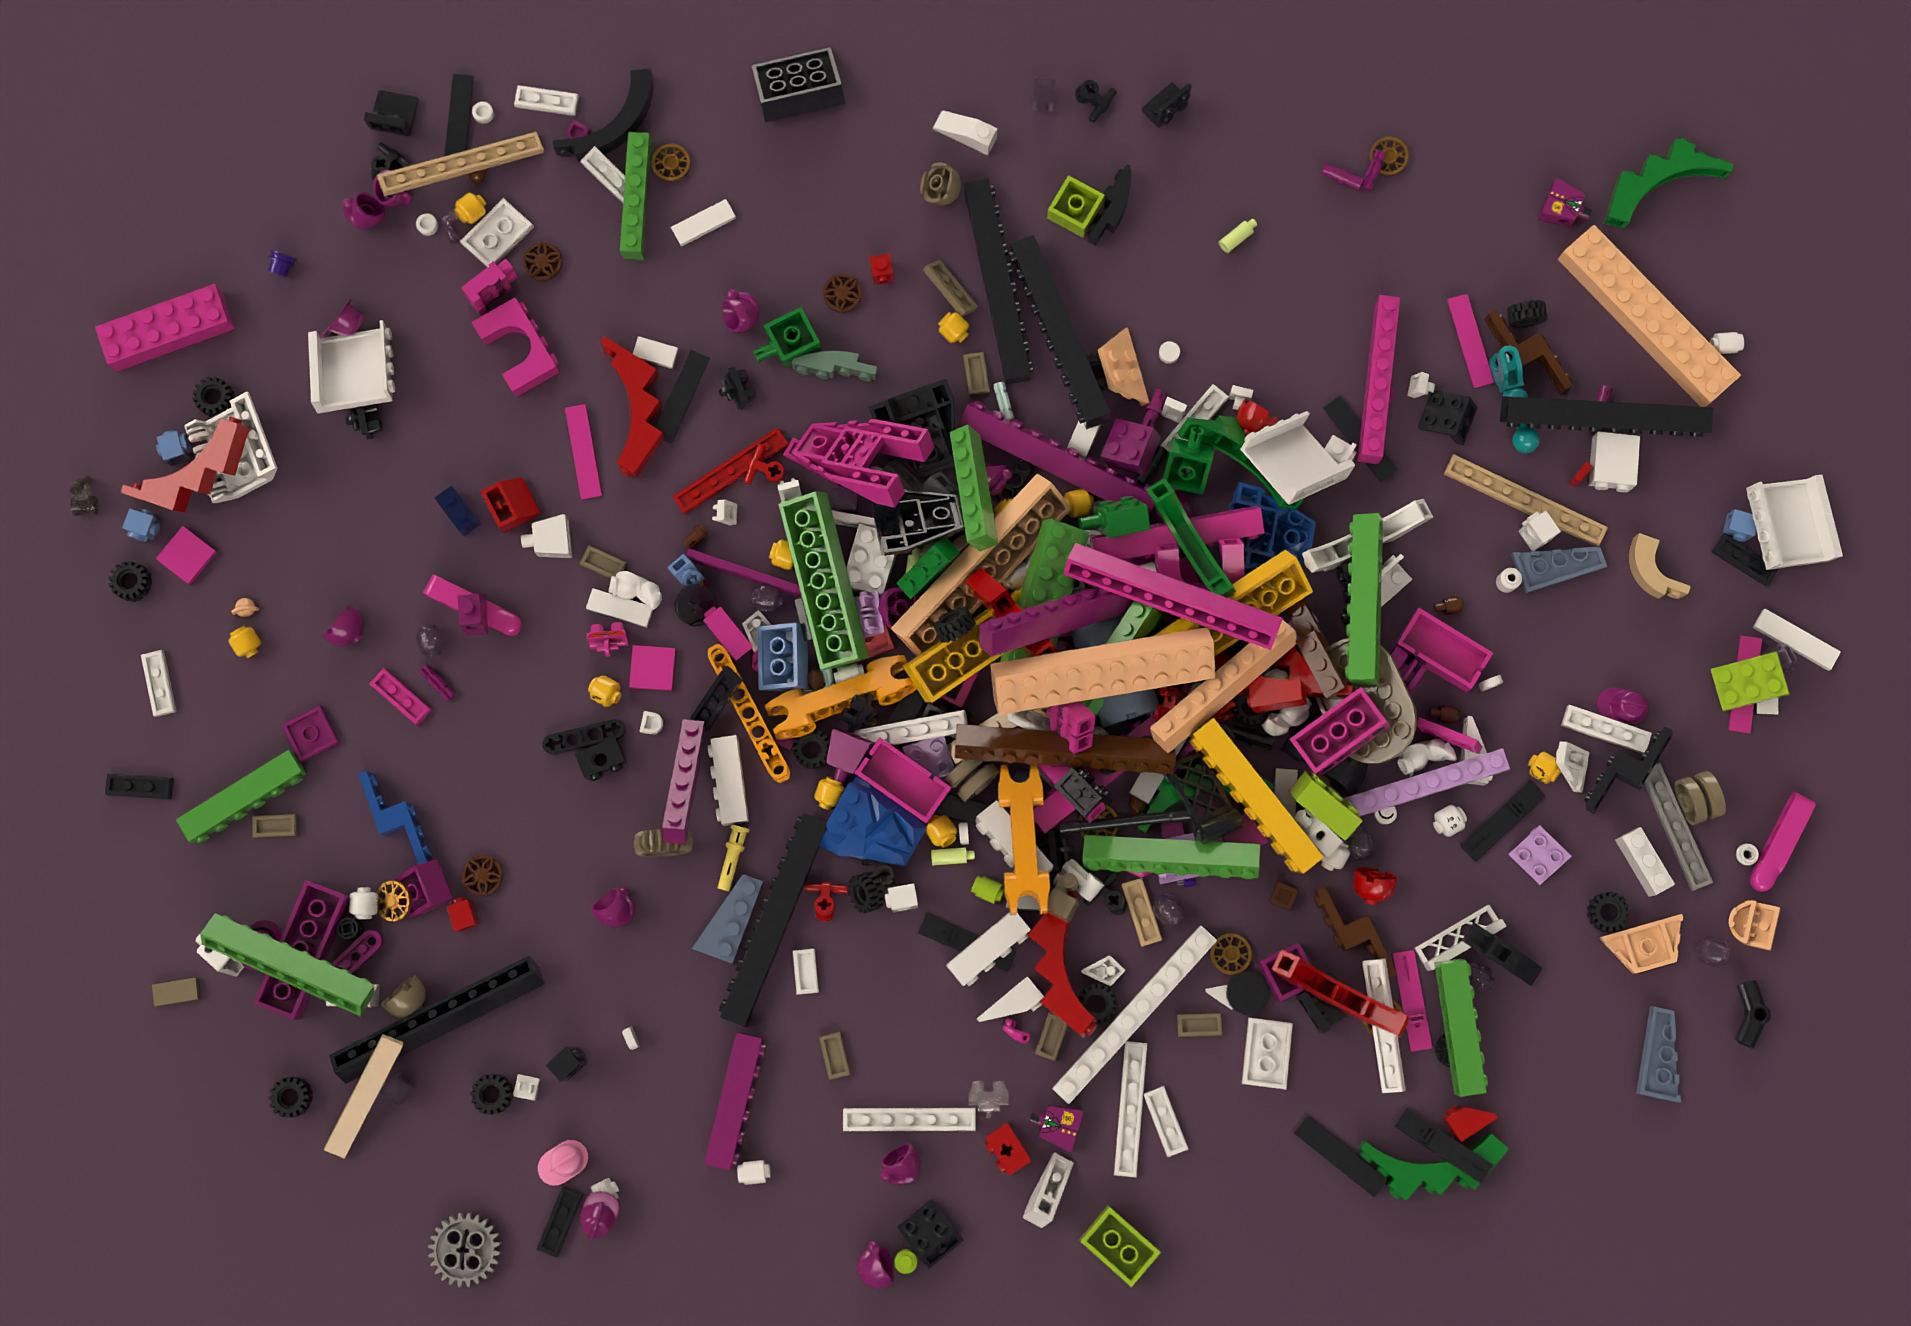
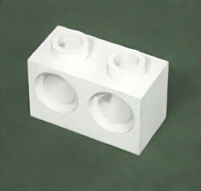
[1518,511,1561,551]
[885,883,919,912]

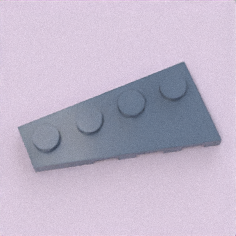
[692,874,764,964]
[1636,1006,1681,1103]

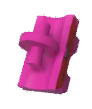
[587,622,629,657]

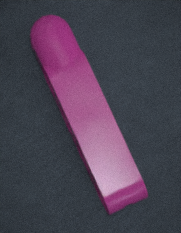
[423,575,522,636]
[1749,792,1816,892]

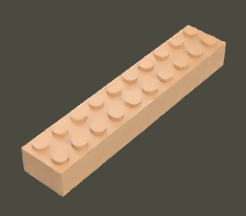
[1558,225,1741,407]
[891,474,1072,656]
[990,627,1215,715]

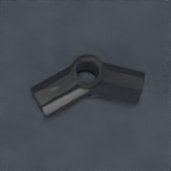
[1734,980,1771,1049]

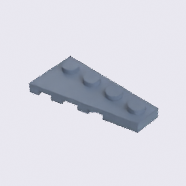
[1511,547,1607,594]

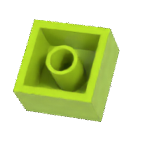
[1047,175,1105,238]

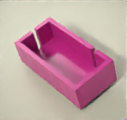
[1392,608,1493,693]
[855,737,952,824]

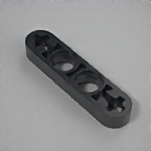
[542,719,626,755]

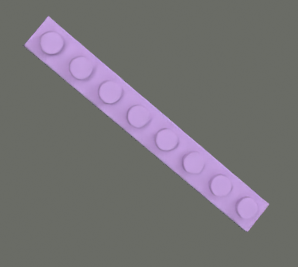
[1343,748,1510,817]

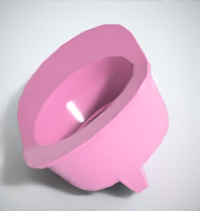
[538,1140,588,1186]

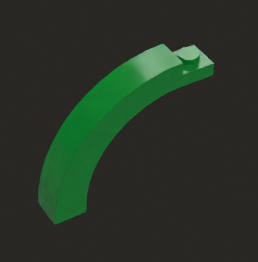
[1146,478,1236,598]

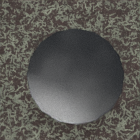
[674,584,717,627]
[1226,971,1270,1015]

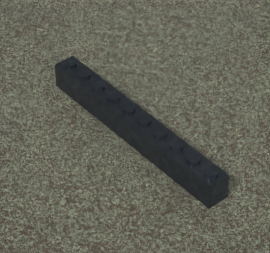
[964,178,1034,385]
[1008,235,1110,430]
[1500,396,1714,437]
[719,813,827,1027]
[329,955,545,1084]

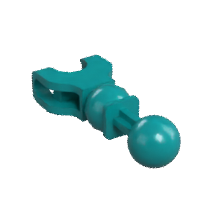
[1489,346,1540,454]

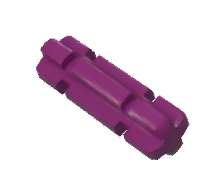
[1361,150,1386,191]
[420,665,455,701]

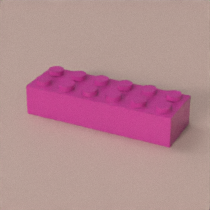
[95,284,235,372]

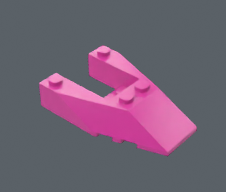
[791,419,934,507]

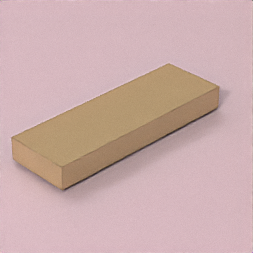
[1121,878,1162,947]

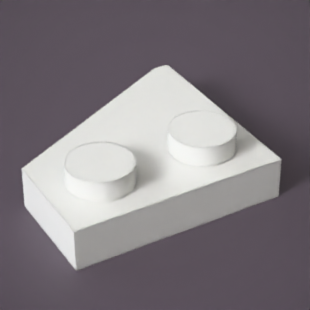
[1556,742,1590,793]

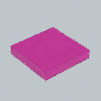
[156,526,217,585]
[629,645,676,691]

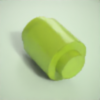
[971,876,1004,904]
[895,1249,917,1274]

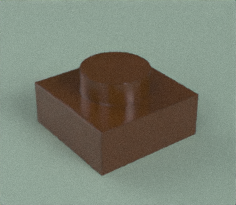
[1269,882,1298,911]

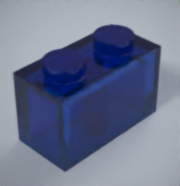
[435,485,481,536]

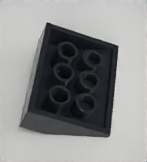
[751,47,845,123]

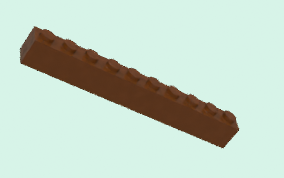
[955,724,1175,774]

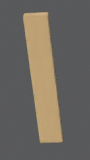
[324,1034,403,1158]

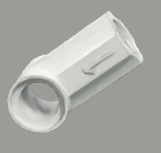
[1060,859,1104,902]

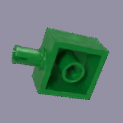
[753,307,822,369]
[1163,426,1214,495]
[1078,496,1150,538]

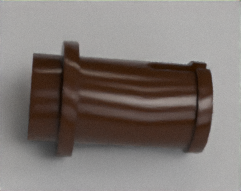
[682,524,709,550]

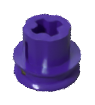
[268,249,297,277]

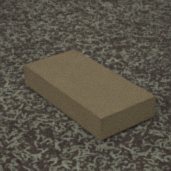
[963,352,990,397]
[579,545,627,579]
[253,814,298,838]
[152,977,200,1007]
[1035,1012,1068,1061]
[1177,1013,1222,1037]
[819,1032,851,1080]

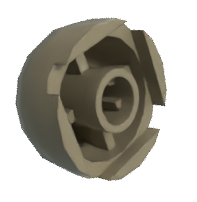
[920,162,962,206]
[381,975,426,1018]

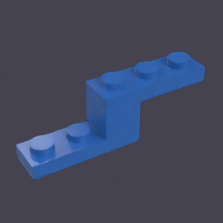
[358,771,432,864]

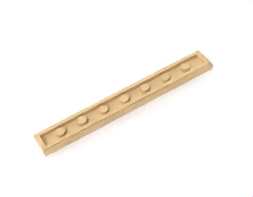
[377,132,544,196]
[1444,454,1608,547]

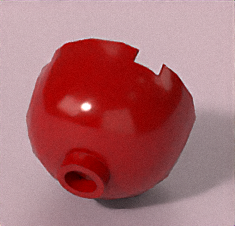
[1236,399,1280,436]
[1353,867,1398,905]

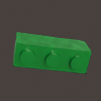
[896,537,960,599]

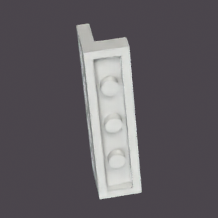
[1414,905,1506,971]

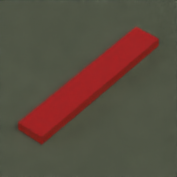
[672,427,789,515]

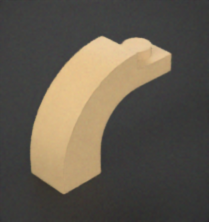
[1629,533,1691,599]

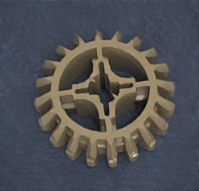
[634,829,693,857]

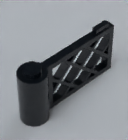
[1163,751,1243,844]

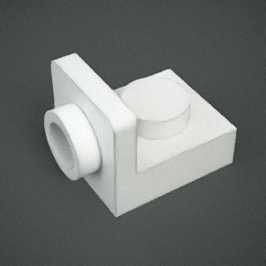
[1325,435,1357,464]

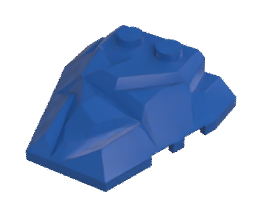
[1228,482,1316,569]
[820,775,927,867]

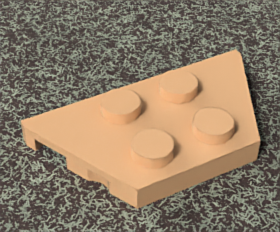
[1098,328,1149,406]
[1600,914,1683,974]

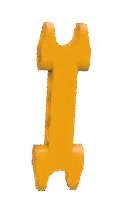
[708,644,790,784]
[765,655,917,740]
[998,764,1050,915]

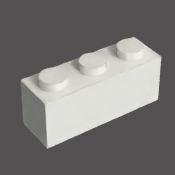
[1615,827,1675,897]

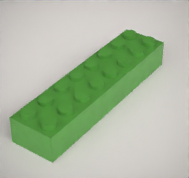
[779,491,869,670]
[1000,519,1090,662]

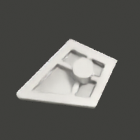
[742,610,771,652]
[1081,955,1126,986]

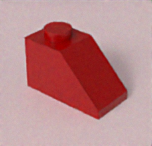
[1442,1105,1498,1142]

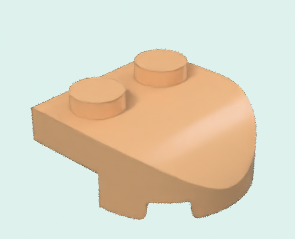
[1729,901,1781,951]

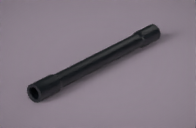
[1060,809,1192,835]

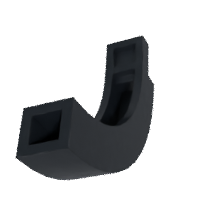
[553,68,654,161]

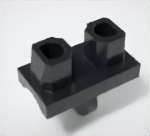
[718,366,756,410]
[345,404,383,439]
[840,693,879,734]
[1038,831,1075,871]

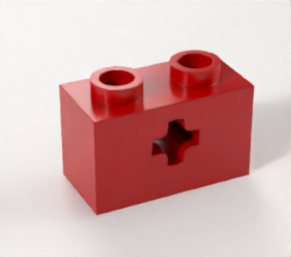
[984,1122,1031,1176]

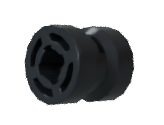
[337,918,364,940]

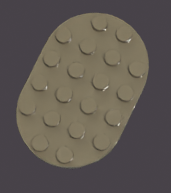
[1315,638,1417,764]

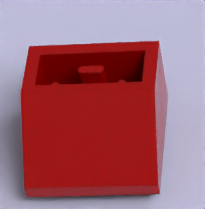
[480,477,541,533]

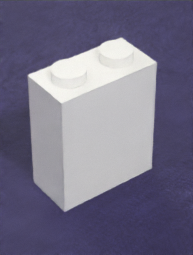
[1589,432,1640,492]

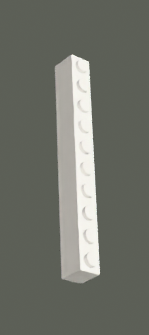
[1052,926,1217,1104]

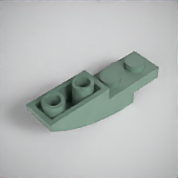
[792,351,878,381]

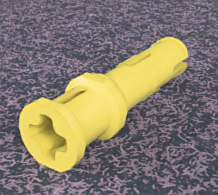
[717,824,750,891]

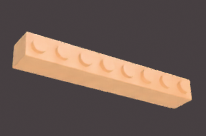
[1150,620,1297,753]

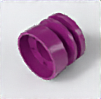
[1390,646,1427,695]

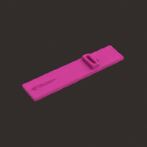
[1447,294,1494,388]
[565,404,602,500]
[1728,635,1762,734]
[1392,950,1432,1052]

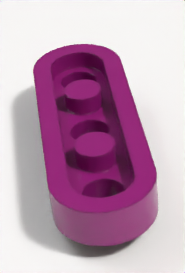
[331,930,384,975]

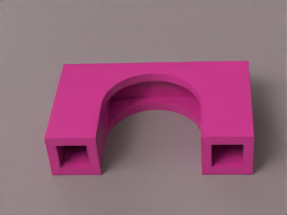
[472,298,560,397]
[1154,538,1244,591]

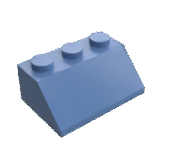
[757,622,809,691]

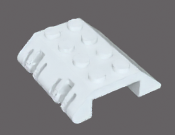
[184,392,278,503]

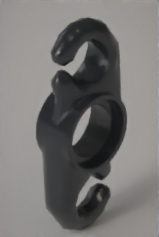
[997,458,1033,502]

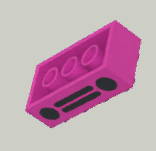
[1290,687,1391,777]

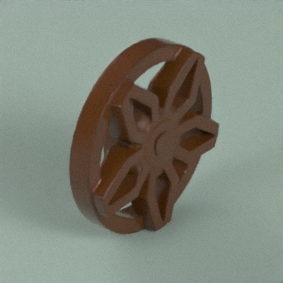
[523,242,562,281]
[823,274,862,313]
[462,855,503,896]

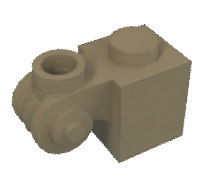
[1047,873,1079,923]

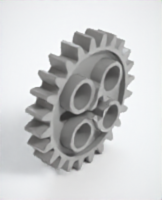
[428,1212,502,1287]

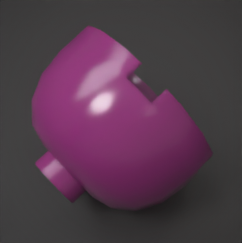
[878,587,918,628]
[322,604,364,647]

